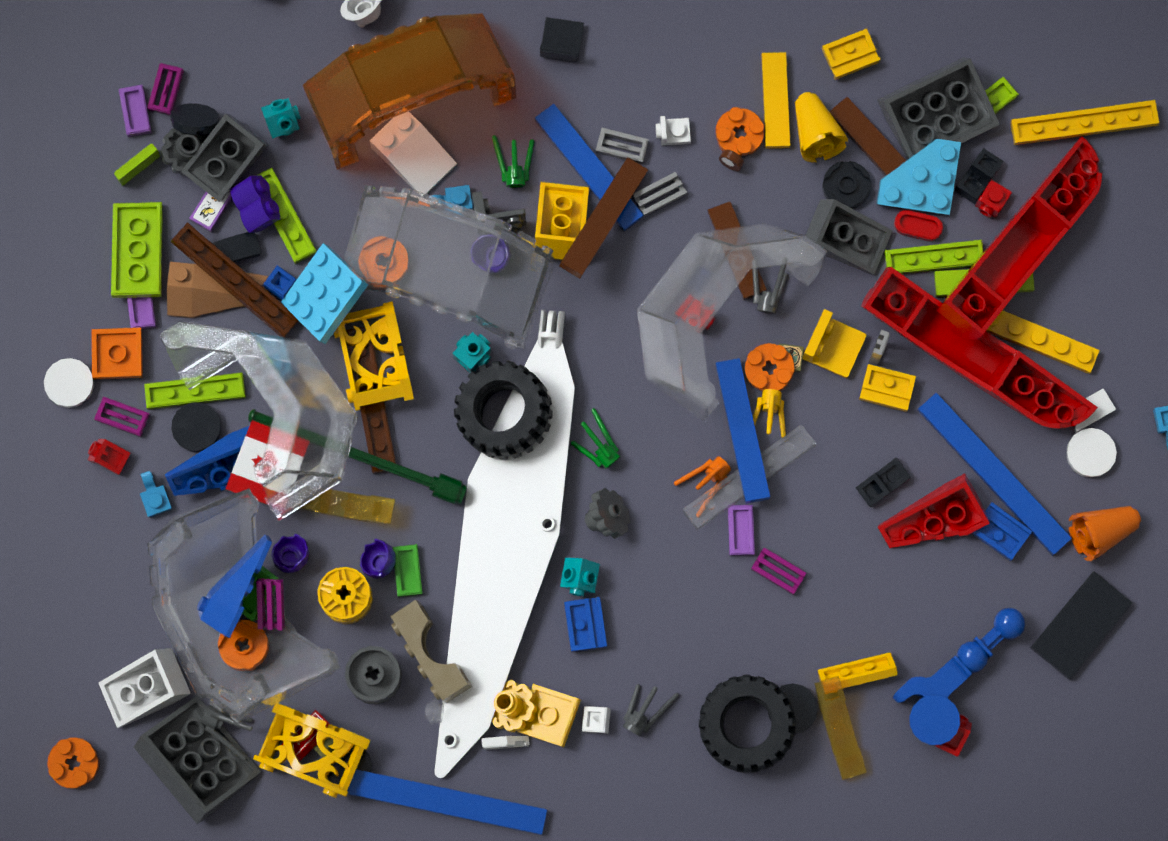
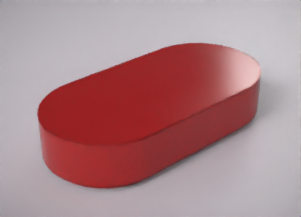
[894,210,943,241]

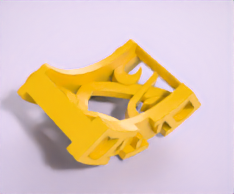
[334,301,414,411]
[253,703,370,798]

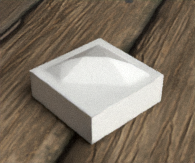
[582,706,611,733]

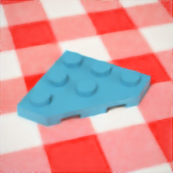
[876,139,961,215]

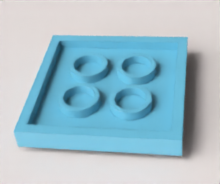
[281,243,369,344]

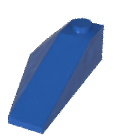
[165,425,250,496]
[197,535,272,638]

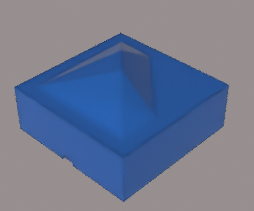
[262,265,297,300]

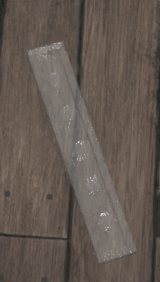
[682,425,816,531]

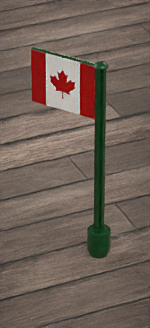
[225,409,467,511]

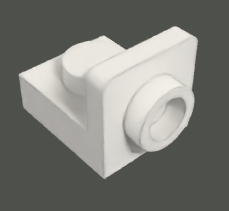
[655,116,691,146]

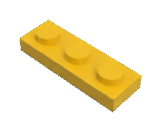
[818,652,898,693]

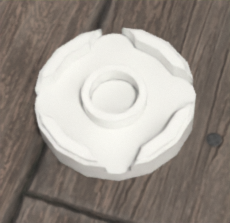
[44,358,94,408]
[1066,428,1117,477]

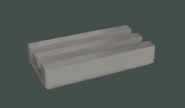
[596,128,649,164]
[633,172,687,217]
[868,330,890,365]

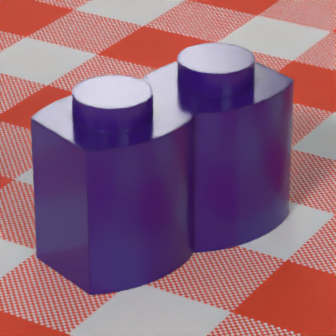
[230,175,280,233]

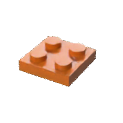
[91,327,143,380]

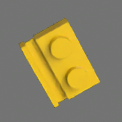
[822,29,881,80]
[859,364,916,412]

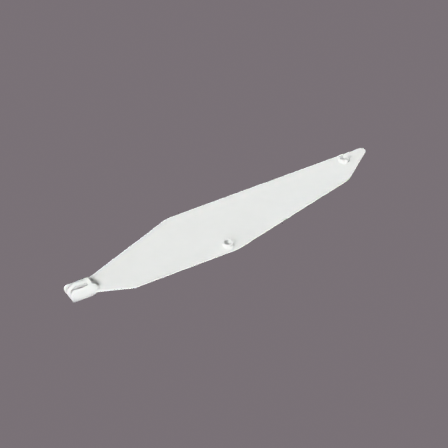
[435,310,575,778]

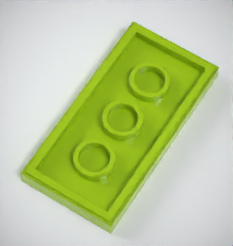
[111,202,163,298]

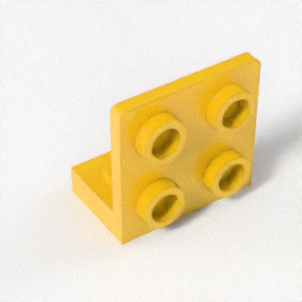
[802,309,866,378]

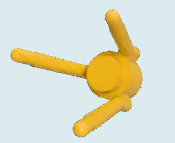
[753,389,786,439]

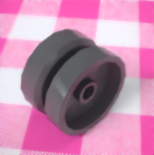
[345,646,402,705]

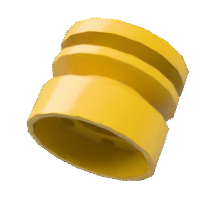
[317,567,373,624]

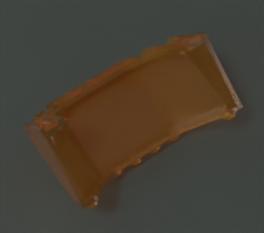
[302,13,516,169]

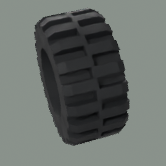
[454,361,553,460]
[699,675,796,773]

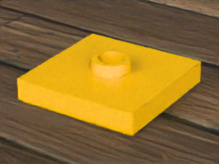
[517,684,581,748]

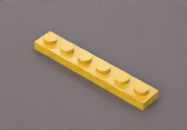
[1010,100,1159,145]
[986,310,1100,374]

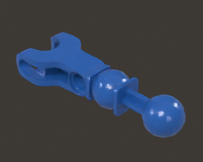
[893,608,1026,703]

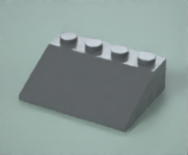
[877,57,1000,159]
[134,695,261,824]

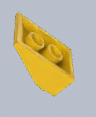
[533,182,589,259]

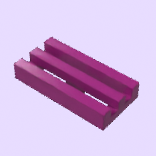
[147,63,184,116]
[94,397,150,437]
[751,548,807,595]
[256,578,285,631]

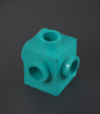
[261,98,301,139]
[452,332,491,373]
[560,558,600,597]

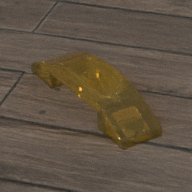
[293,482,396,524]
[814,676,867,780]

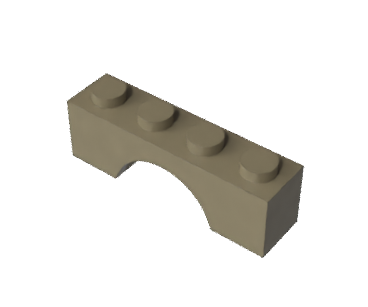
[391,600,472,703]

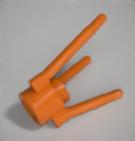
[674,456,731,518]

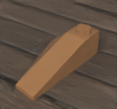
[167,262,269,318]

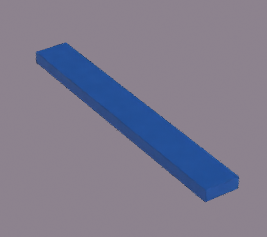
[918,393,1072,556]
[347,770,547,835]

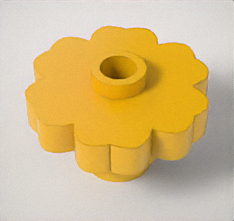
[492,680,537,733]

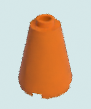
[1069,506,1141,561]

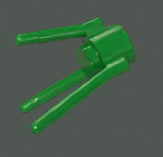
[492,135,534,188]
[571,408,621,469]

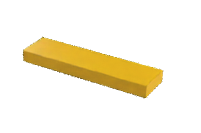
[761,52,790,149]

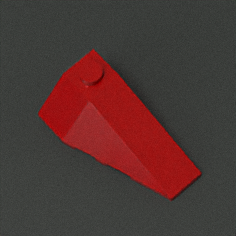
[878,473,990,548]

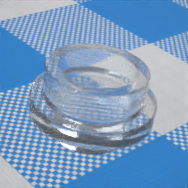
[425,699,444,725]

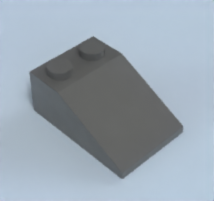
[181,114,268,202]
[802,199,893,275]

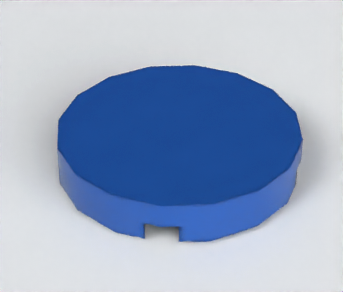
[909,695,960,745]

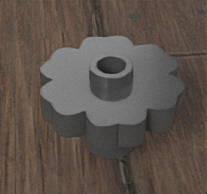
[160,128,207,175]
[585,488,630,539]

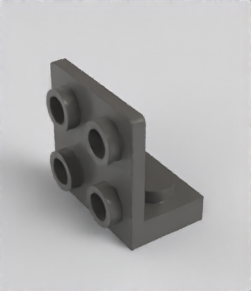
[472,191,526,235]

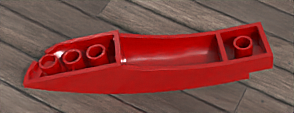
[937,136,1102,340]
[861,267,1098,429]

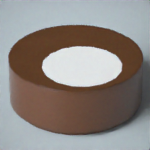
[719,150,744,171]

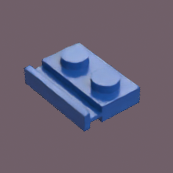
[972,502,1032,561]
[564,597,607,652]

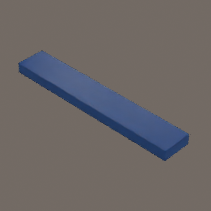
[535,104,643,231]
[715,358,770,504]

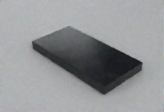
[1030,571,1132,680]

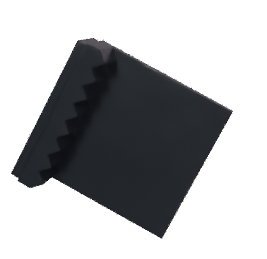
[540,17,584,62]

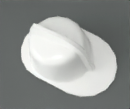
[340,0,382,28]

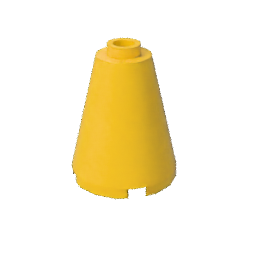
[795,92,848,162]

